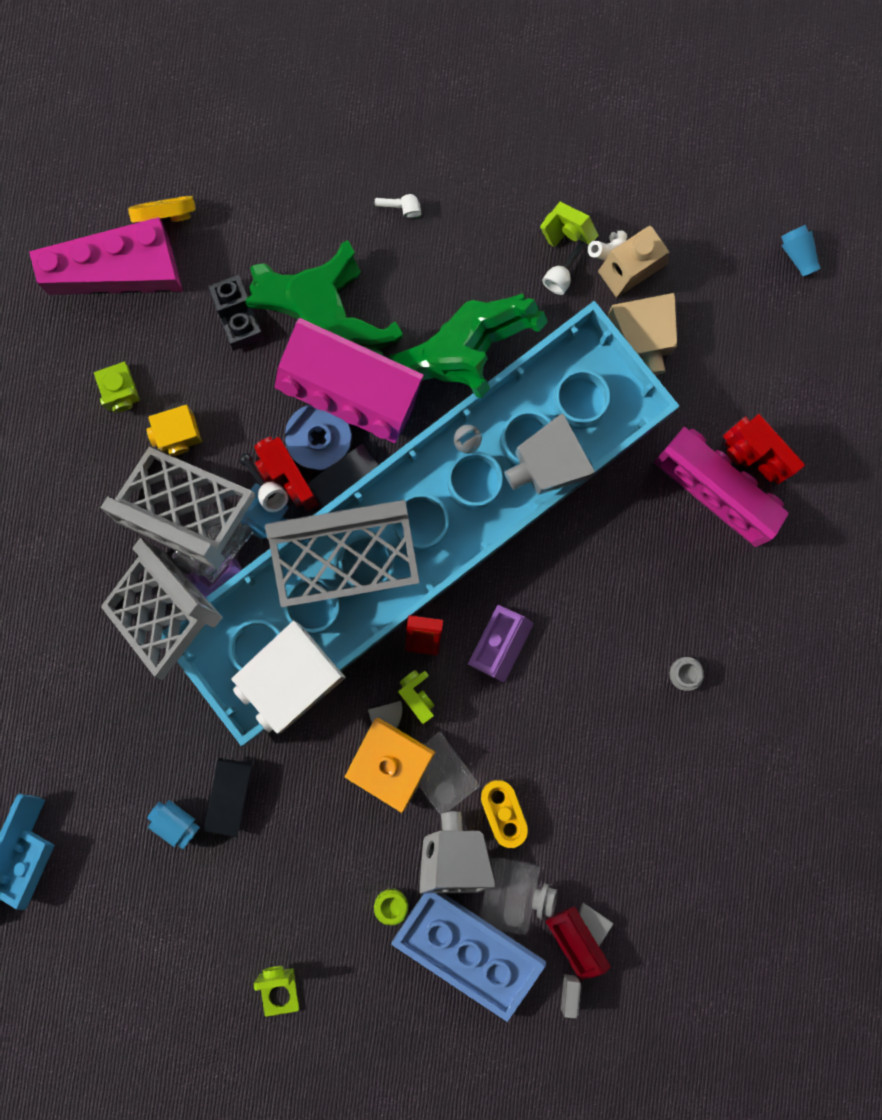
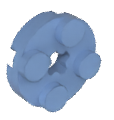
[285,405,352,472]

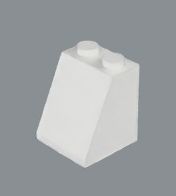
[231,621,346,734]

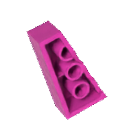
[29,217,183,295]

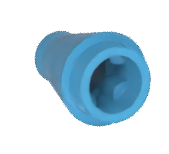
[781,225,821,277]

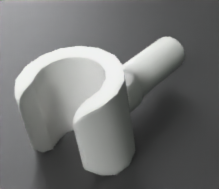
[375,194,421,218]

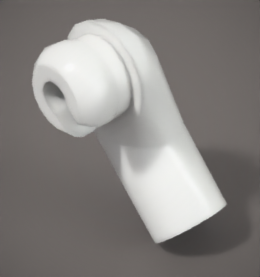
[588,231,627,261]

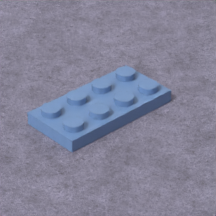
[391,893,546,1022]

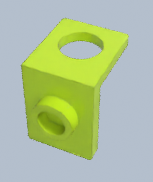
[254,966,299,1017]

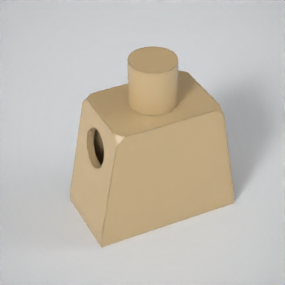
[598,226,669,298]
[608,293,677,376]

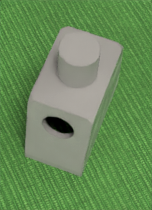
[504,414,595,495]
[420,811,495,893]

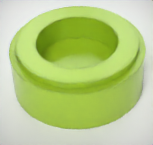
[374,889,408,925]

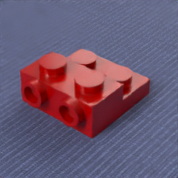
[723,414,805,485]
[254,437,319,512]

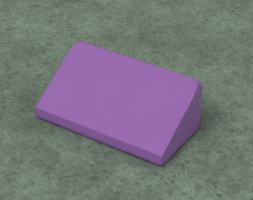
[468,605,533,682]

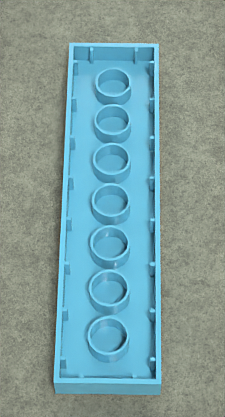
[161,301,680,746]

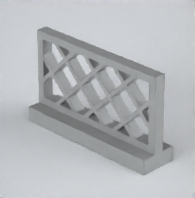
[100,447,256,570]
[265,500,420,607]
[101,538,222,680]

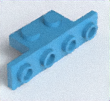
[0,794,55,910]

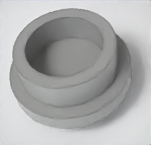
[669,657,704,691]
[532,883,558,919]

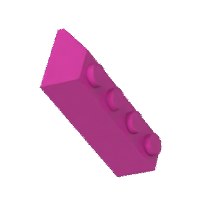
[274,318,423,444]
[653,427,789,547]

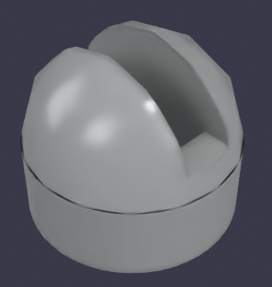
[454,425,482,454]

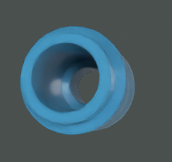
[147,800,200,850]

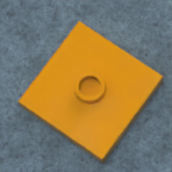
[345,717,436,813]

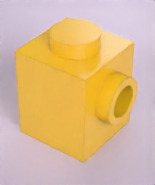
[146,404,202,456]

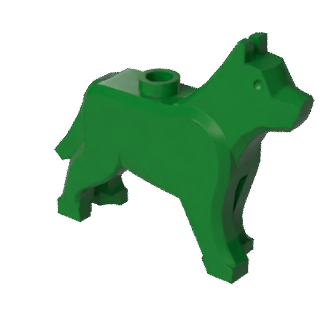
[245,240,403,356]
[389,293,548,398]

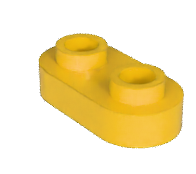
[128,196,196,223]
[481,780,528,848]

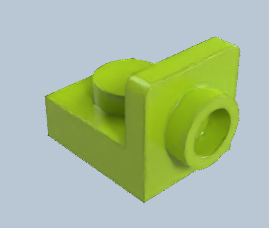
[540,202,599,247]
[93,361,140,413]
[398,670,435,724]

